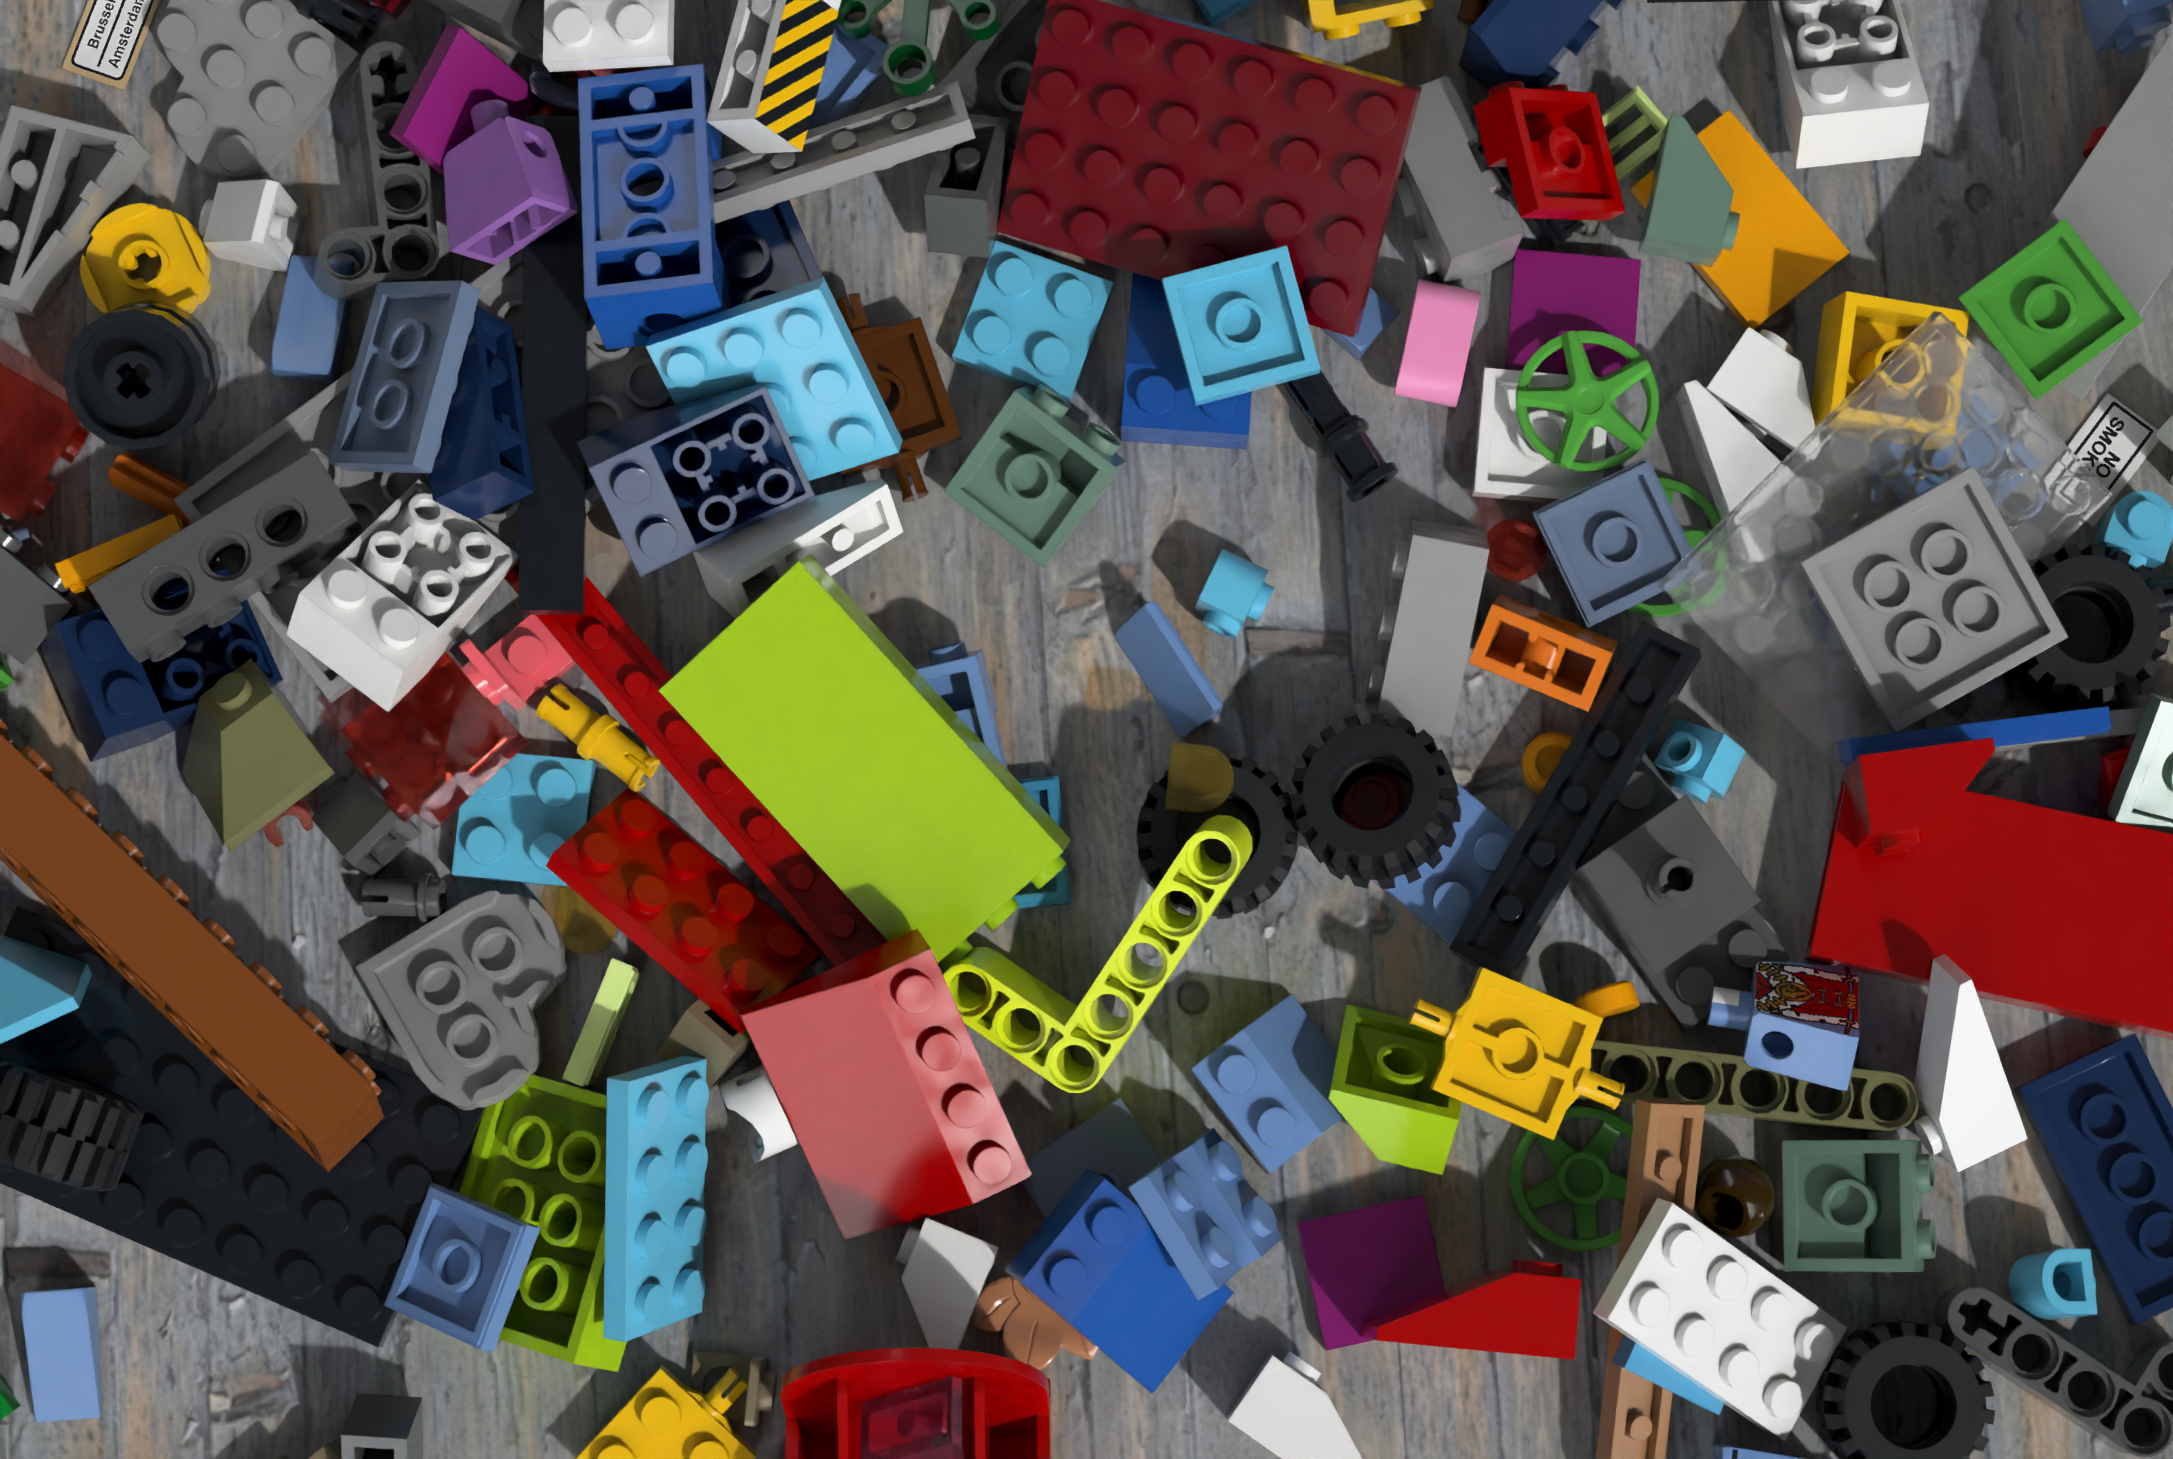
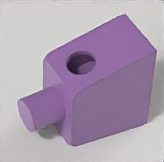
[443,100,579,265]

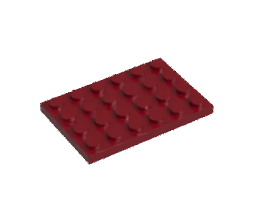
[997,0,1422,337]

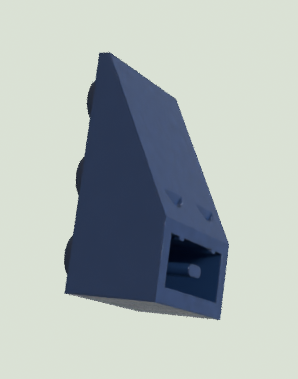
[577,383,815,577]
[41,568,283,762]

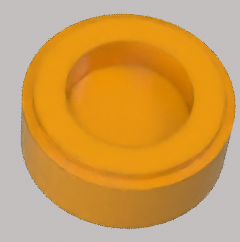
[1520,732,1573,795]
[1572,980,1640,1022]

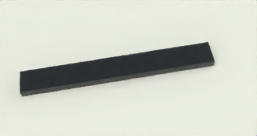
[519,115,588,615]

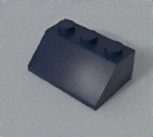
[1458,0,1626,90]

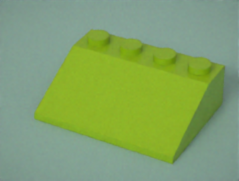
[459,1074,627,1372]

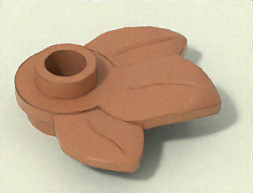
[973,1276,1098,1371]

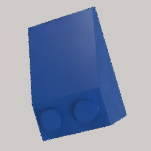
[1121,272,1252,450]
[1004,1169,1234,1394]

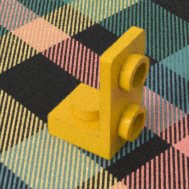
[1301,0,1436,40]

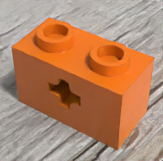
[1468,593,1619,712]

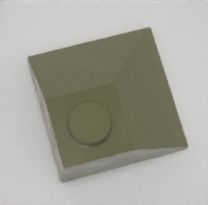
[182,659,335,851]

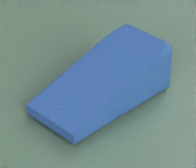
[270,255,355,384]
[21,1287,103,1423]

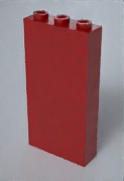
[1805,768,2173,1040]

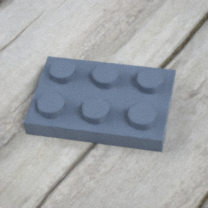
[328,280,481,473]

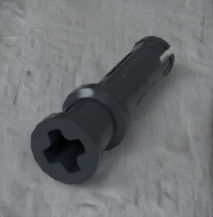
[1282,370,1399,502]

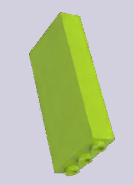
[659,554,1071,973]

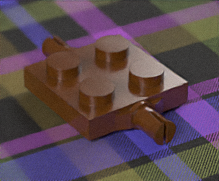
[836,293,962,502]

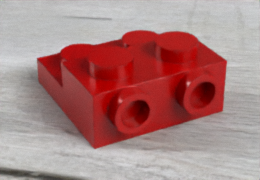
[1473,81,1625,221]

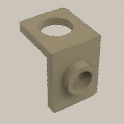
[690,1350,777,1427]

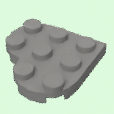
[157,0,362,180]
[356,891,567,1110]

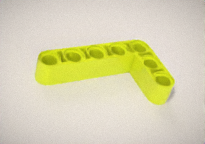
[943,815,1253,1093]

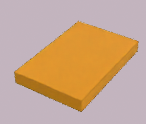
[1630,110,1850,330]

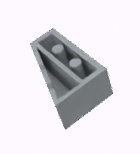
[1394,75,1524,285]
[0,105,151,318]
[1365,517,1490,737]

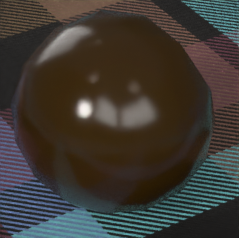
[1694,1155,1776,1238]

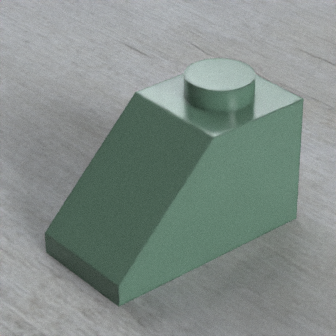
[1638,114,1740,267]

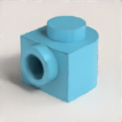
[2093,491,2173,571]
[1194,549,1275,639]
[1654,718,1746,804]
[2008,1249,2098,1320]

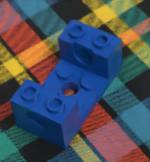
[578,63,731,350]

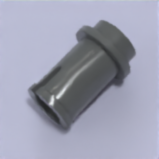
[362,872,447,924]

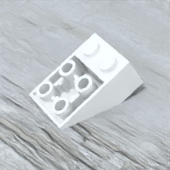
[1767,0,1929,169]
[286,479,519,712]

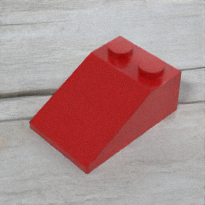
[1360,1259,1581,1360]

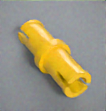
[536,683,660,792]

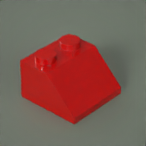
[1844,738,1995,857]

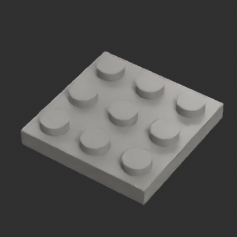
[1797,466,2068,733]

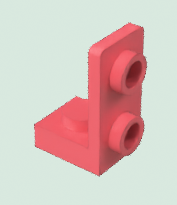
[459,615,577,712]

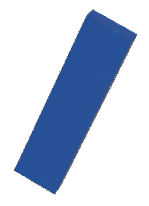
[1837,706,2112,766]

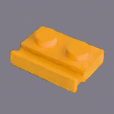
[55,514,189,604]

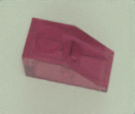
[860,1376,966,1459]

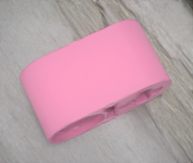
[1394,279,1481,408]

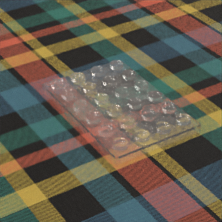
[1657,311,2113,766]

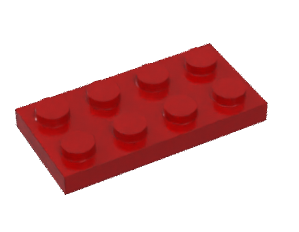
[546,787,822,1035]

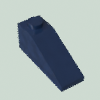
[427,306,535,521]

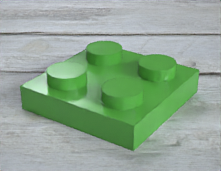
[1958,218,2144,400]

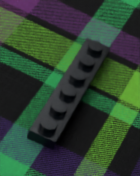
[1449,621,1701,979]

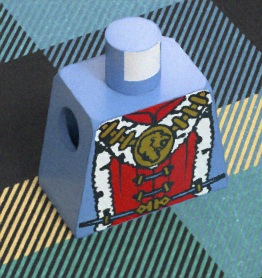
[1707,961,1860,1091]

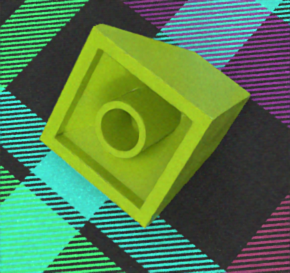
[1328,1004,1462,1175]

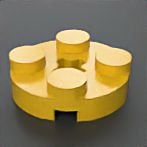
[80,203,211,315]

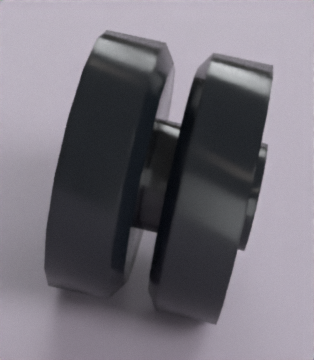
[63,300,221,450]

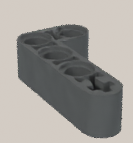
[313,41,440,300]
[1934,1287,2173,1457]

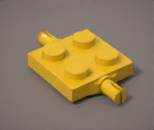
[1408,967,1625,1140]
[574,1364,757,1459]

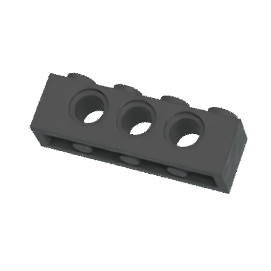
[88,451,362,663]

